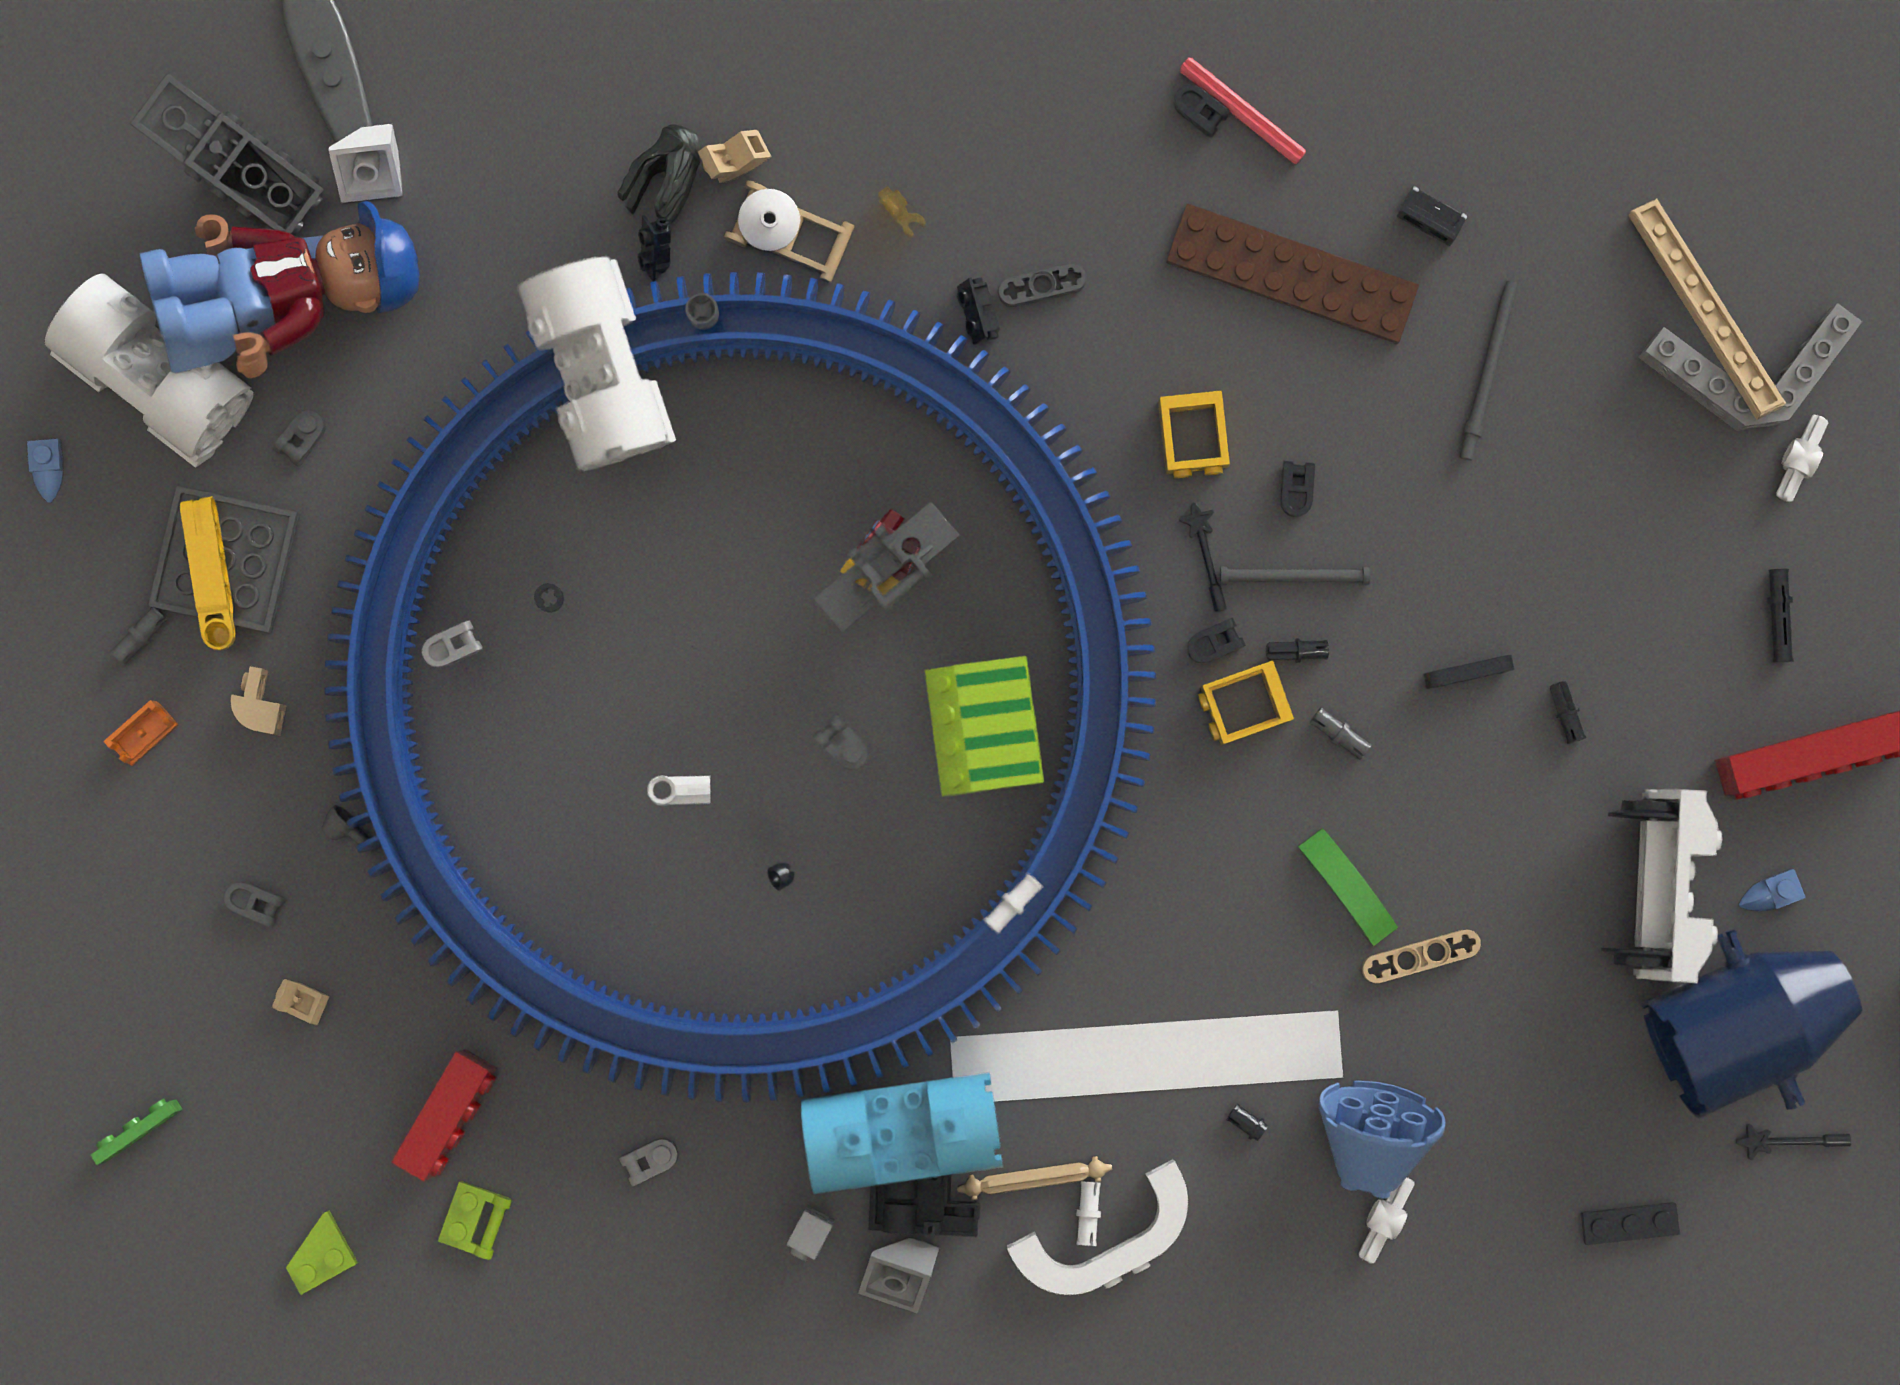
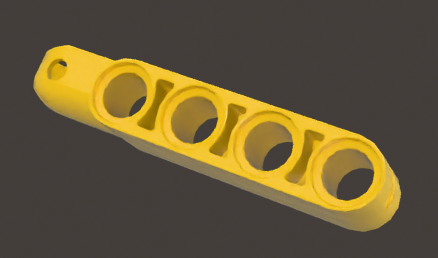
[180,496,236,650]

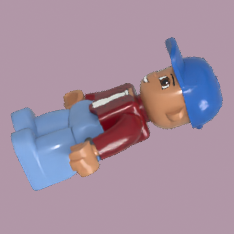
[139,201,420,378]

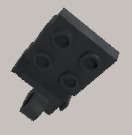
[868,1175,980,1237]

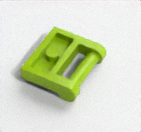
[438,1181,512,1260]

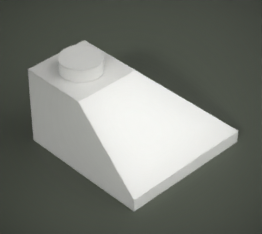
[329,124,403,203]

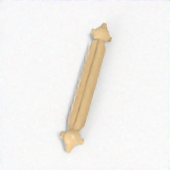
[957,1156,1112,1201]

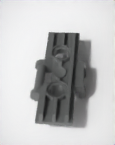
[814,502,960,633]

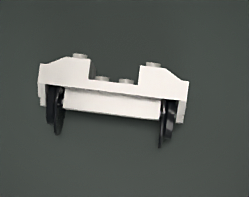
[1601,789,1722,983]

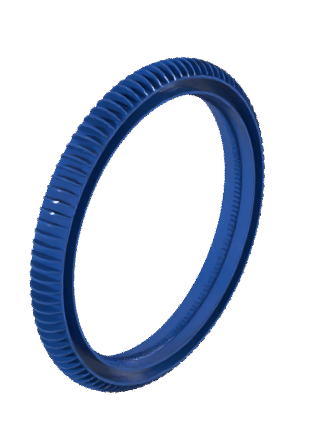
[324,272,1156,1102]

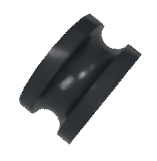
[534,583,564,613]

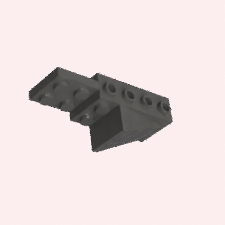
[129,73,324,236]

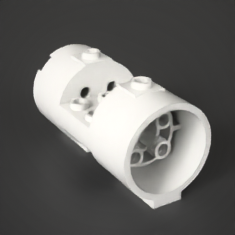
[518,257,676,471]
[45,274,254,468]

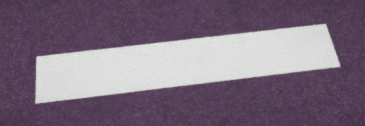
[950,1010,1343,1102]

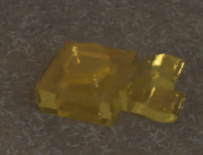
[878,186,926,238]

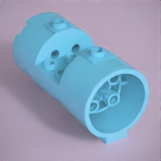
[801,1072,1003,1194]

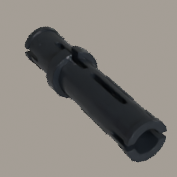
[1767,569,1794,663]

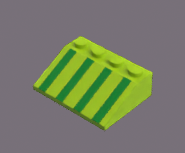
[925,656,1044,796]

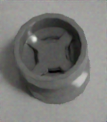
[685,293,719,330]

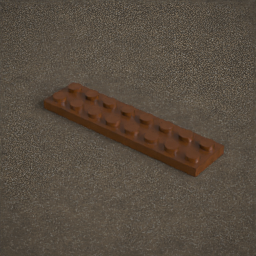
[1166,203,1419,344]

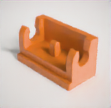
[103,700,179,766]

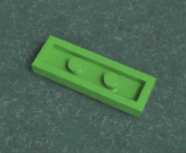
[90,1099,183,1165]

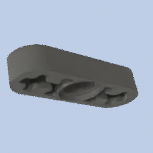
[998,263,1086,307]

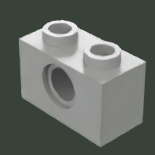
[787,1205,834,1261]

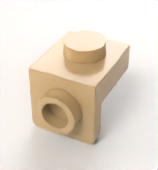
[272,979,330,1025]

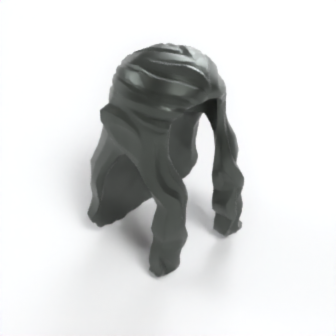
[617,124,703,224]

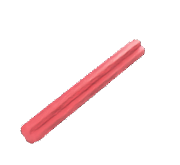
[1180,57,1306,164]

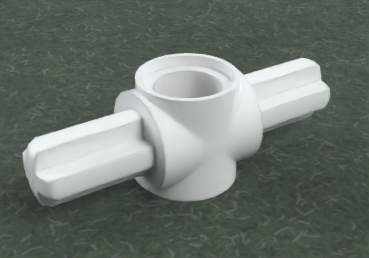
[1776,415,1828,502]
[1359,1178,1414,1263]

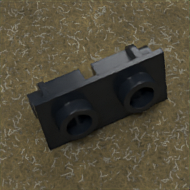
[638,215,672,282]
[957,278,1000,345]

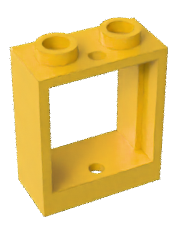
[1158,390,1230,478]
[1197,660,1294,745]

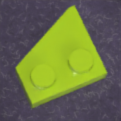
[286,1210,358,1295]

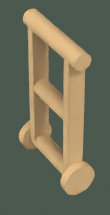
[723,180,854,283]

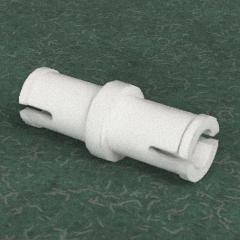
[984,874,1043,934]
[1076,1181,1101,1246]

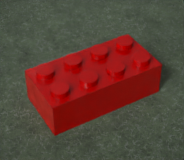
[391,1049,498,1181]

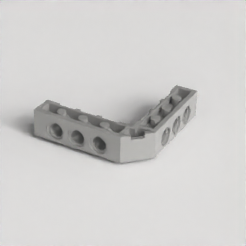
[1638,303,1863,431]

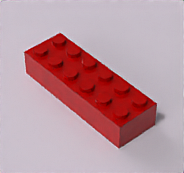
[1715,711,1900,800]

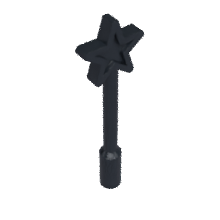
[1180,503,1227,612]
[1736,1124,1851,1160]

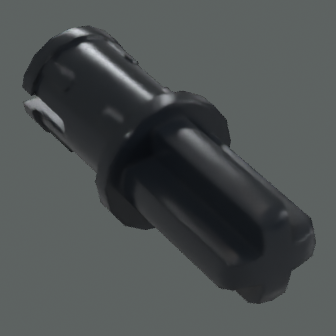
[1266,638,1329,663]
[1550,681,1586,744]

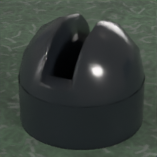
[767,862,795,891]

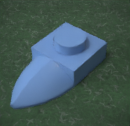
[27,439,63,503]
[1739,869,1806,911]

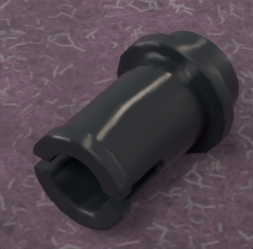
[1226,1103,1268,1141]

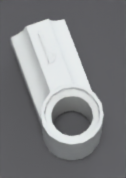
[648,776,710,806]

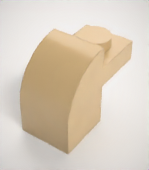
[698,130,771,183]
[231,666,286,736]

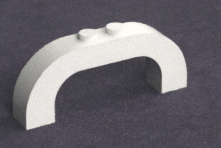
[1007,1159,1188,1295]

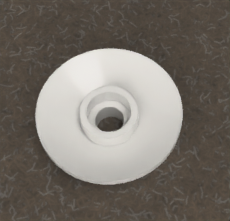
[738,189,800,251]

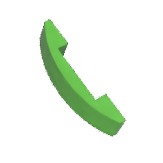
[1298,828,1398,946]

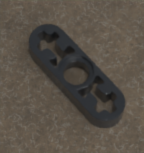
[1423,655,1515,689]

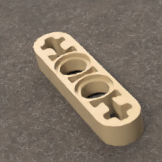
[1361,929,1481,983]

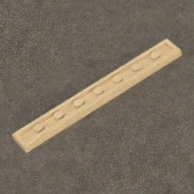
[1628,199,1786,420]

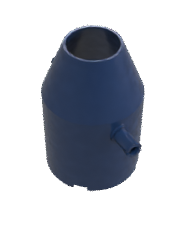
[1642,930,1862,1118]

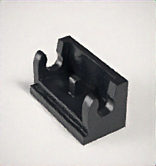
[1396,185,1468,246]

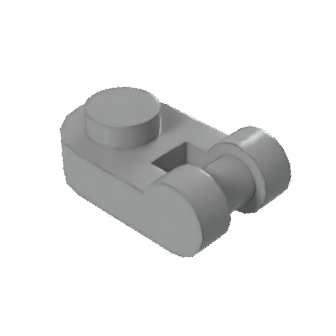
[422,621,483,668]
[619,1138,678,1187]

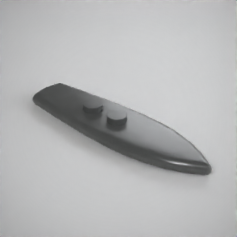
[282,0,373,143]

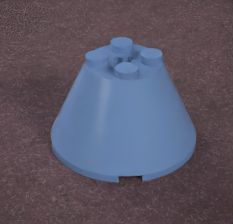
[1319,1080,1446,1198]

